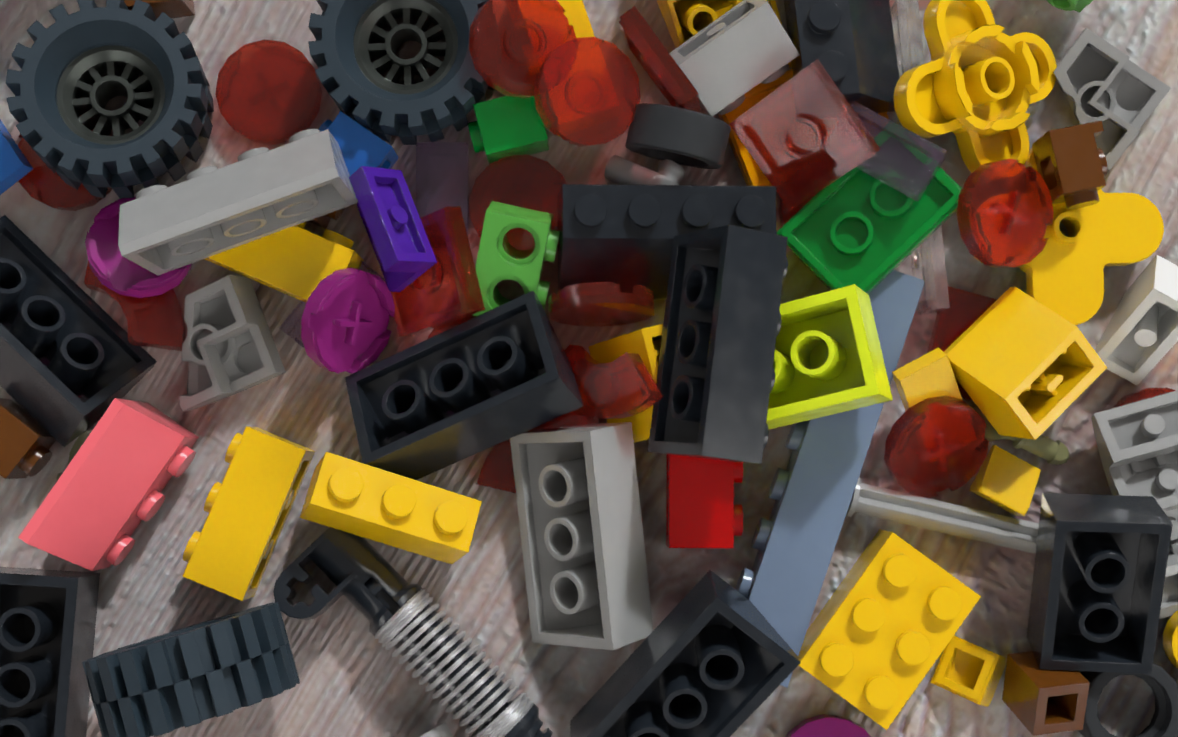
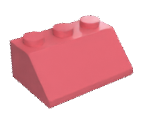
[18,398,199,571]

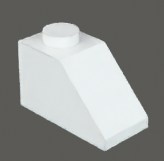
[1095,255,1178,385]

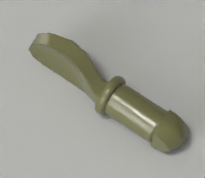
[967,405,1070,465]

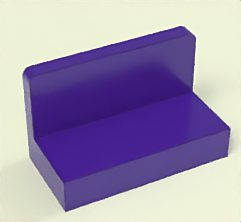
[349,166,437,292]

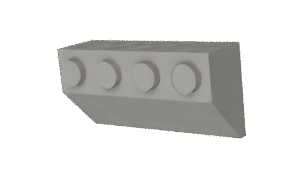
[118,129,358,276]
[510,422,653,650]

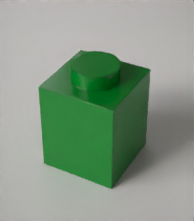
[467,89,549,166]

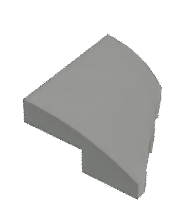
[1053,28,1171,171]
[179,275,286,411]

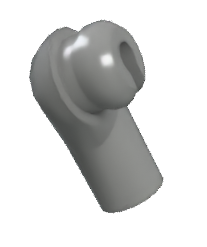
[604,155,685,185]

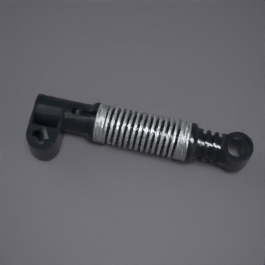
[273,527,553,737]

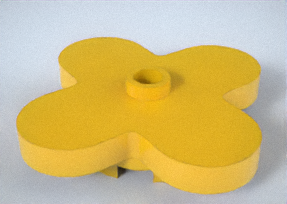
[893,0,1057,181]
[964,148,1164,325]

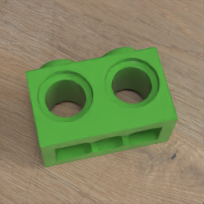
[467,201,560,316]

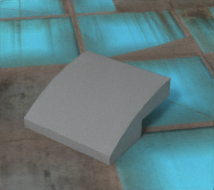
[1091,390,1178,512]

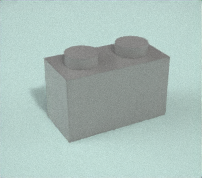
[666,0,800,117]

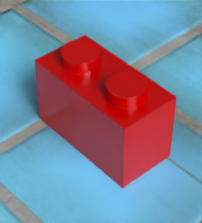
[666,454,743,548]

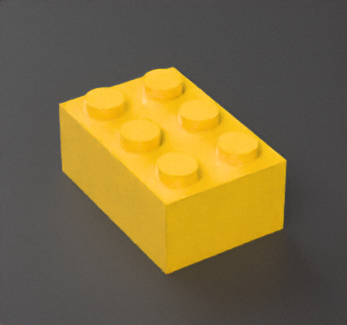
[798,529,981,730]

